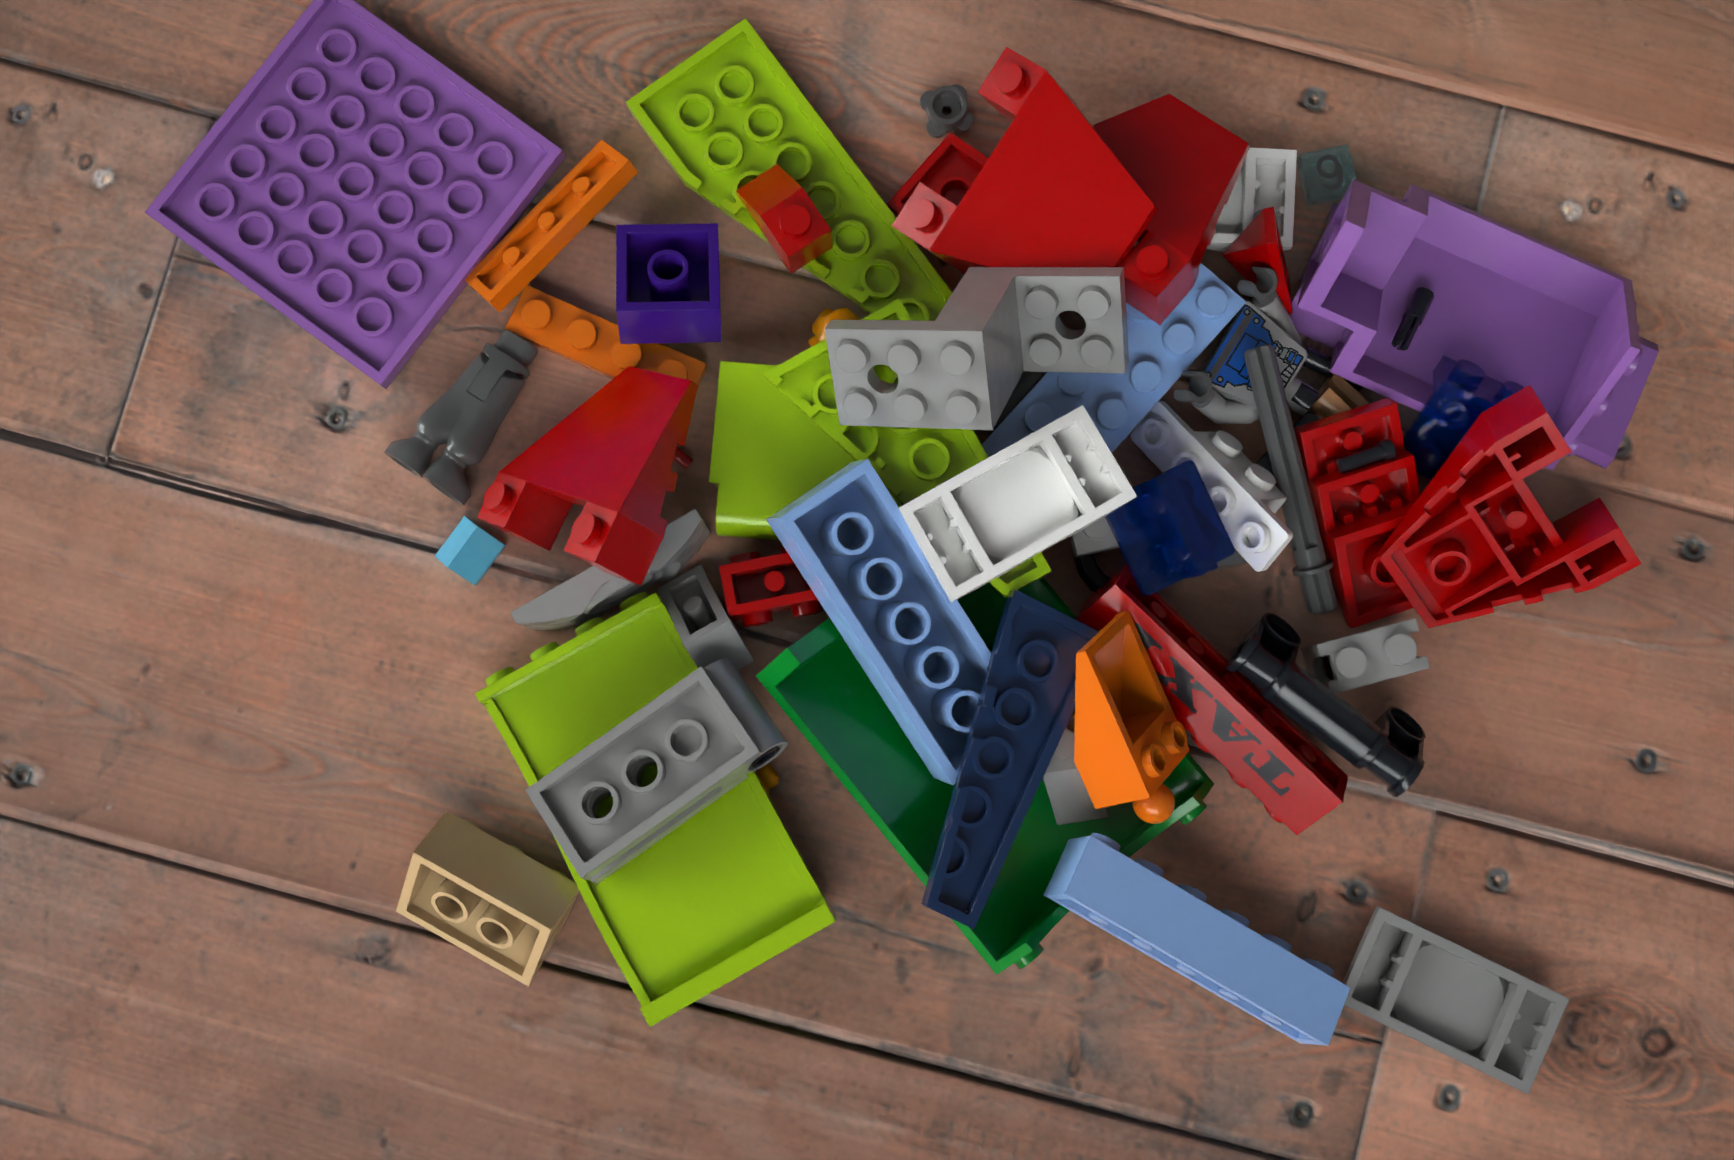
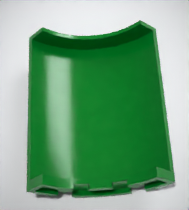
[756,577,1214,975]

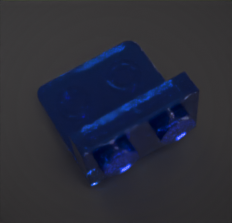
[1403,355,1525,480]

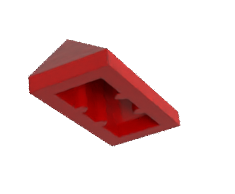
[1222,206,1293,314]

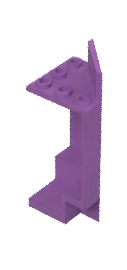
[1289,179,1659,470]

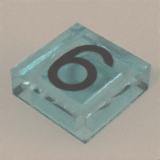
[1296,144,1357,206]

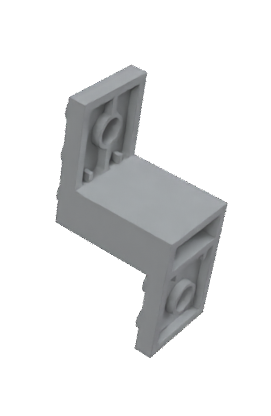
[825,267,1129,430]

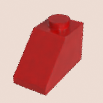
[736,164,832,274]

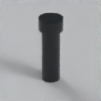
[1335,438,1396,474]

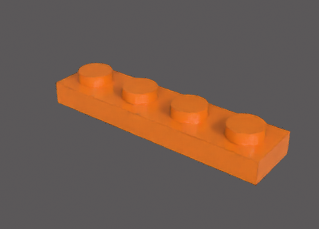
[465,139,638,313]
[505,285,708,390]

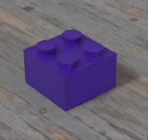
[616,223,722,344]

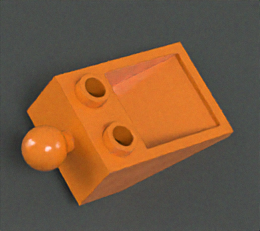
[1074,610,1190,824]

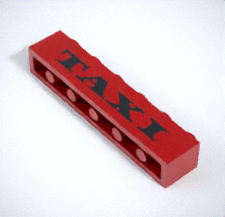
[1075,564,1348,835]

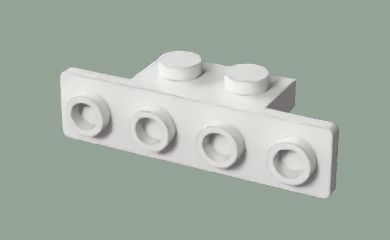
[1131,401,1293,572]

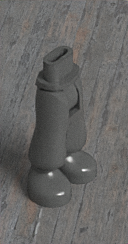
[384,329,538,506]

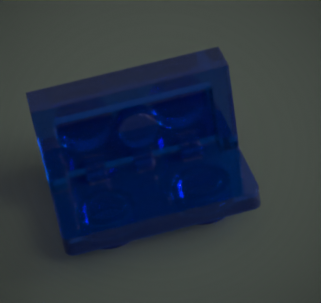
[1105,460,1235,596]

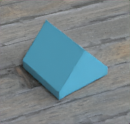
[435,516,506,586]

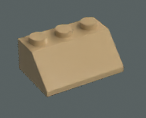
[396,811,579,987]

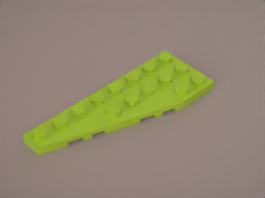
[626,18,953,321]

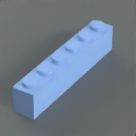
[1044,833,1350,1046]

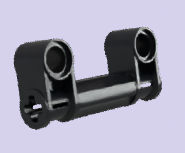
[1225,613,1426,797]

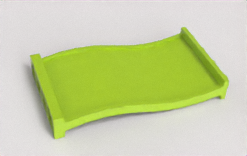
[474,592,838,1027]

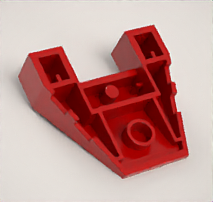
[892,47,1158,270]
[1093,94,1249,325]
[477,366,698,586]
[1377,385,1641,628]

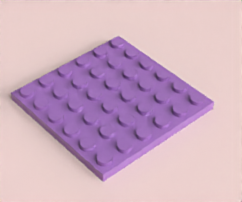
[145,0,566,389]

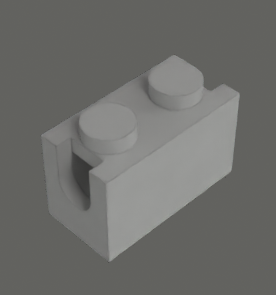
[1301,618,1430,693]

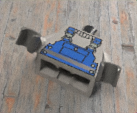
[1174,266,1319,424]

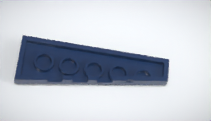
[921,589,1099,929]

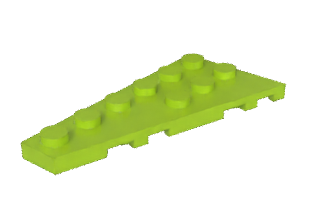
[763,298,1052,597]

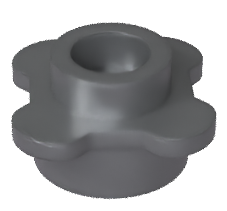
[920,84,974,138]

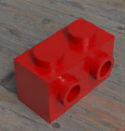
[719,546,823,628]

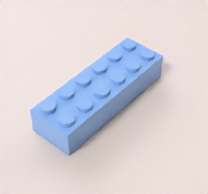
[982,263,1246,457]
[766,459,991,785]

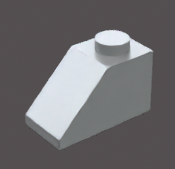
[657,564,754,670]
[1043,715,1109,825]

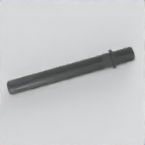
[1244,344,1338,615]

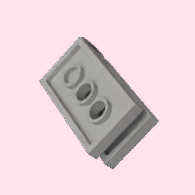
[525,658,788,884]

